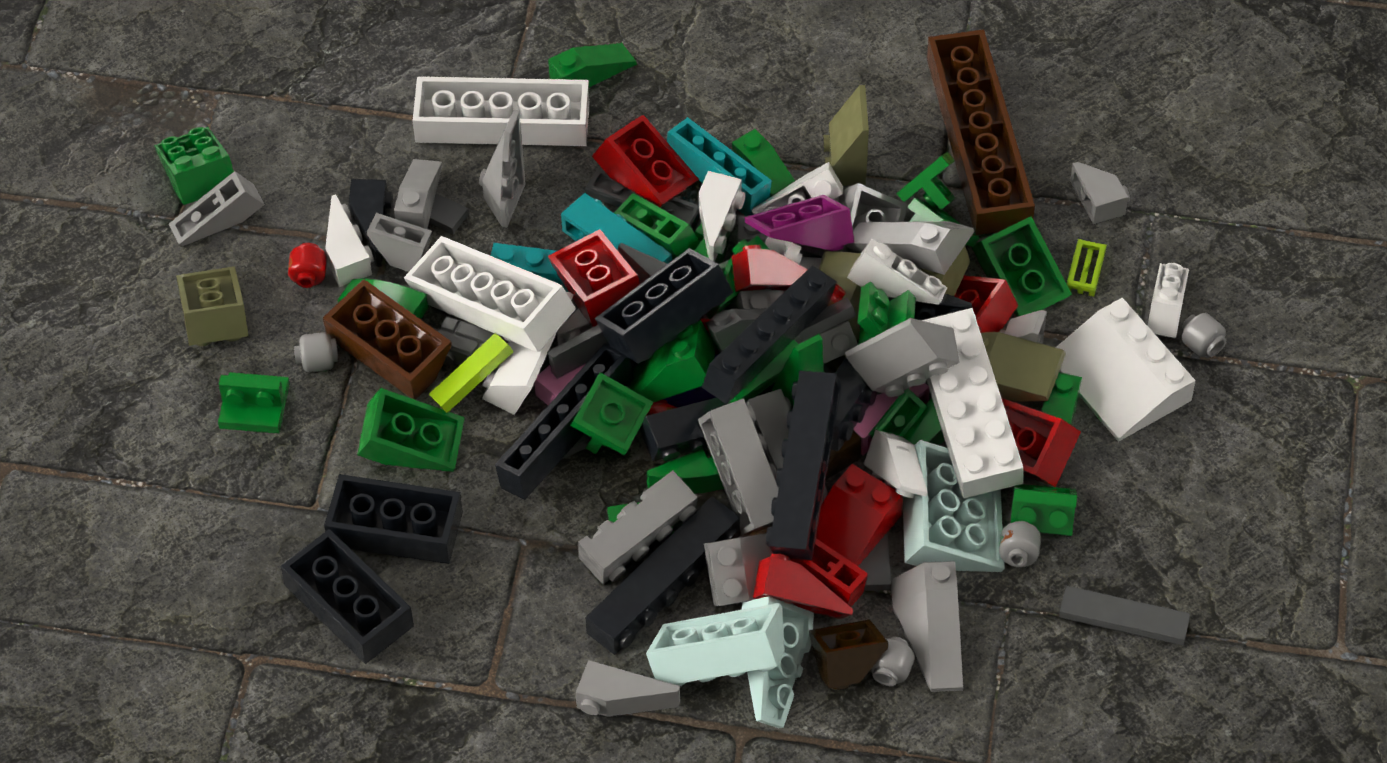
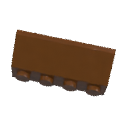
[323,279,452,400]

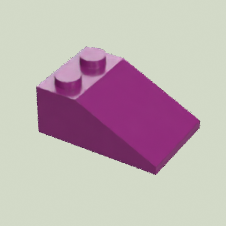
[745,195,854,251]

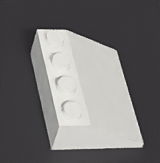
[1055,298,1196,442]

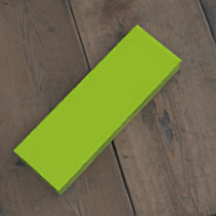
[429,333,514,413]

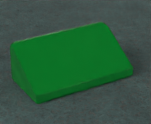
[868,388,928,439]

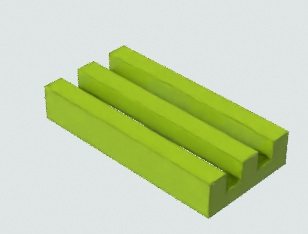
[1067,239,1107,297]

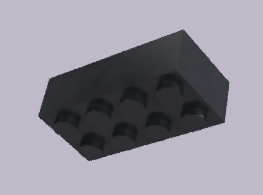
[595,248,734,364]
[324,474,463,564]
[281,529,414,664]

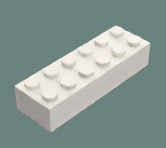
[413,77,590,146]
[404,236,576,352]
[922,308,1023,499]

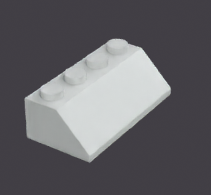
[482,292,574,415]

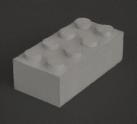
[698,398,779,535]

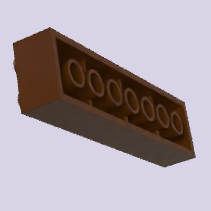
[927,29,1035,235]

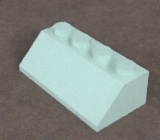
[646,603,784,686]

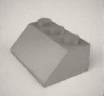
[845,318,960,397]

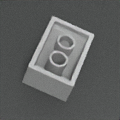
[704,533,773,606]

